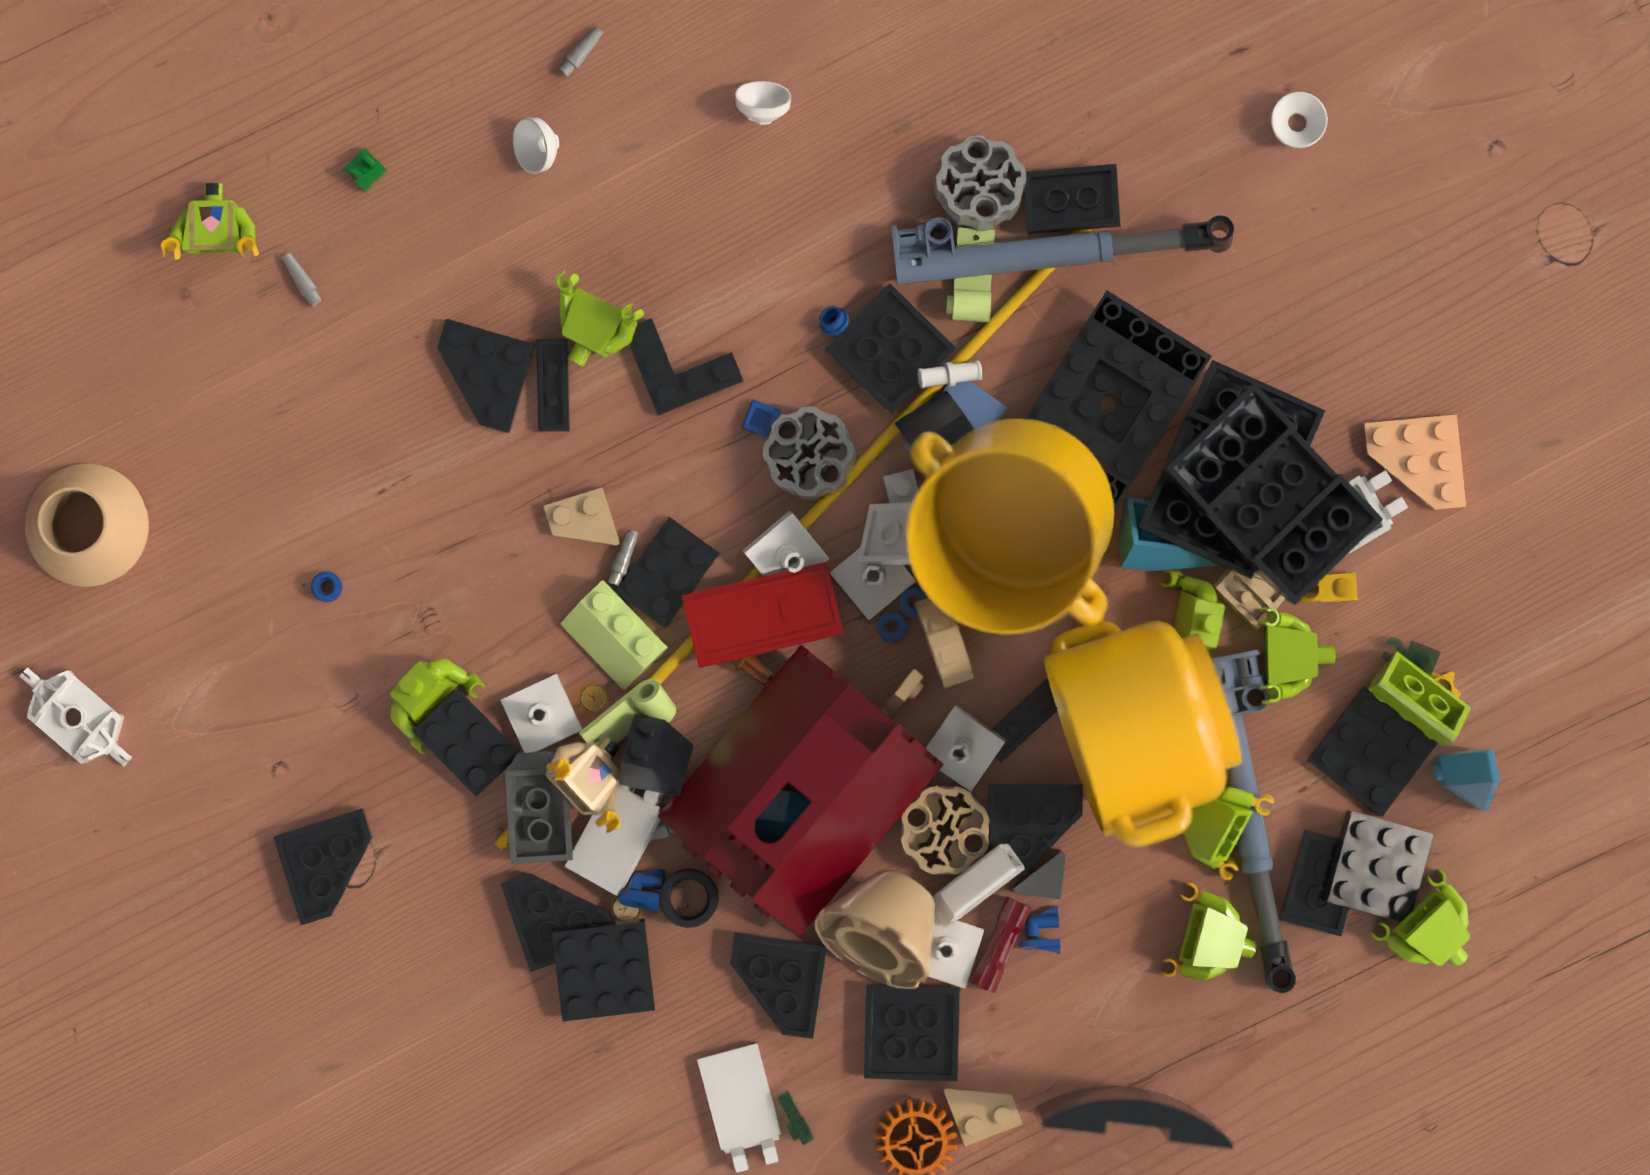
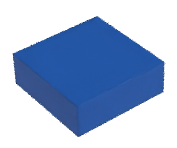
[741,399,781,439]

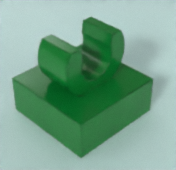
[343,148,387,192]

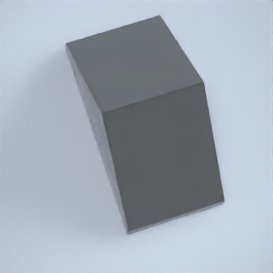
[1012,850,1066,899]

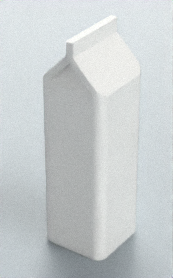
[933,844,1025,928]

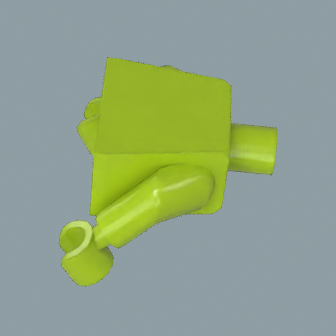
[555,270,644,367]
[1160,570,1225,651]
[1258,607,1336,704]
[389,658,485,754]
[1371,869,1470,967]

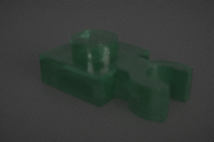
[1381,637,1441,677]
[777,1091,814,1145]

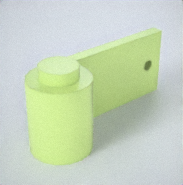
[946,227,995,323]
[579,679,676,747]

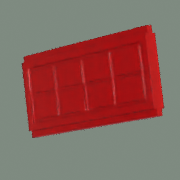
[682,561,844,668]

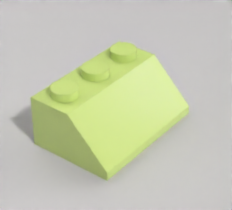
[560,580,668,690]

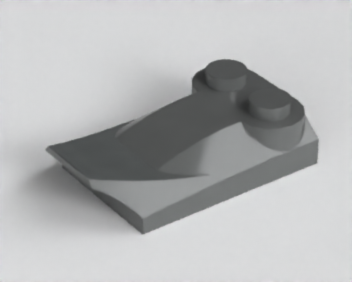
[504,751,573,864]

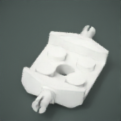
[19,667,132,767]

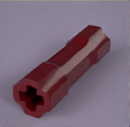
[970,897,1031,993]

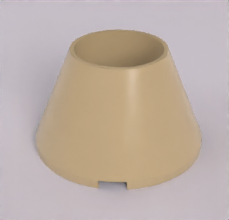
[25,464,149,587]
[815,870,935,989]

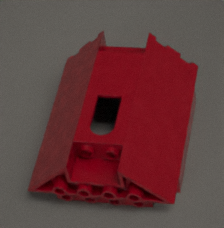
[657,645,944,936]

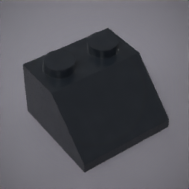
[894,390,974,462]
[619,714,693,797]

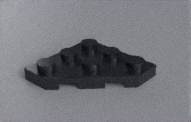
[437,319,536,434]
[989,784,1083,878]
[273,808,373,925]
[501,873,613,972]
[730,932,827,1039]

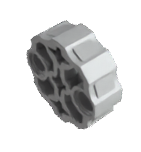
[934,135,1026,231]
[763,406,856,501]

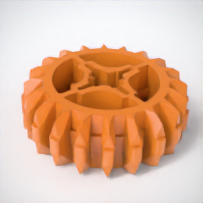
[874,1099,957,1175]

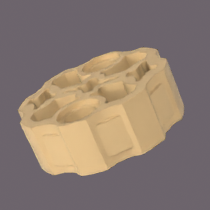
[915,598,974,689]
[900,785,990,875]

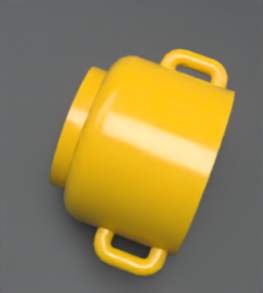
[906,418,1114,634]
[1044,621,1242,847]

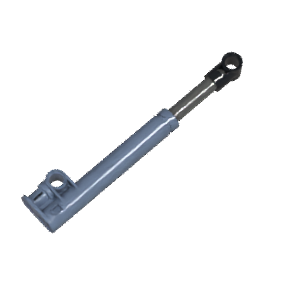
[891,215,1234,285]
[1211,649,1296,993]

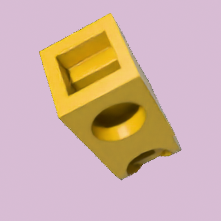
[1300,572,1357,603]

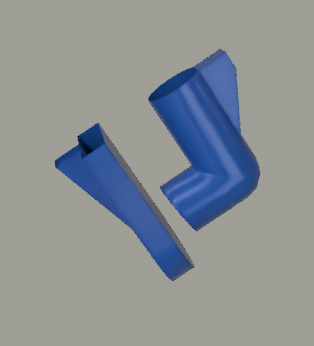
[618,869,664,913]
[1019,906,1060,954]

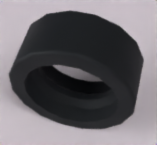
[659,868,719,928]

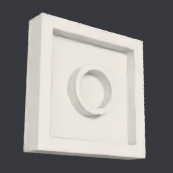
[857,502,913,566]
[742,511,830,576]
[830,548,916,621]
[500,674,583,753]
[926,705,1006,792]
[928,914,985,989]

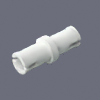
[917,360,982,388]

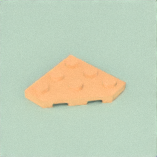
[1363,414,1466,510]

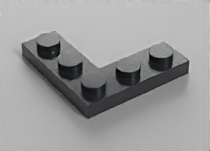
[629,318,744,416]

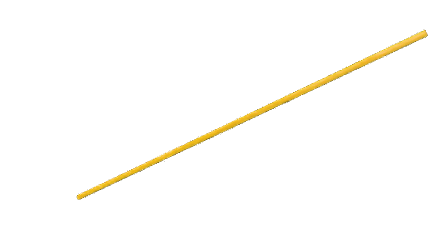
[494,229,1092,851]

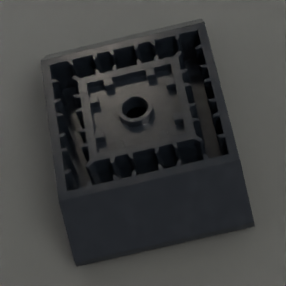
[1025,290,1212,511]

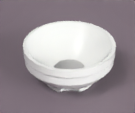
[735,81,791,125]
[1271,92,1328,148]
[513,117,559,174]

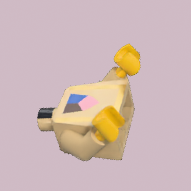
[545,738,621,833]

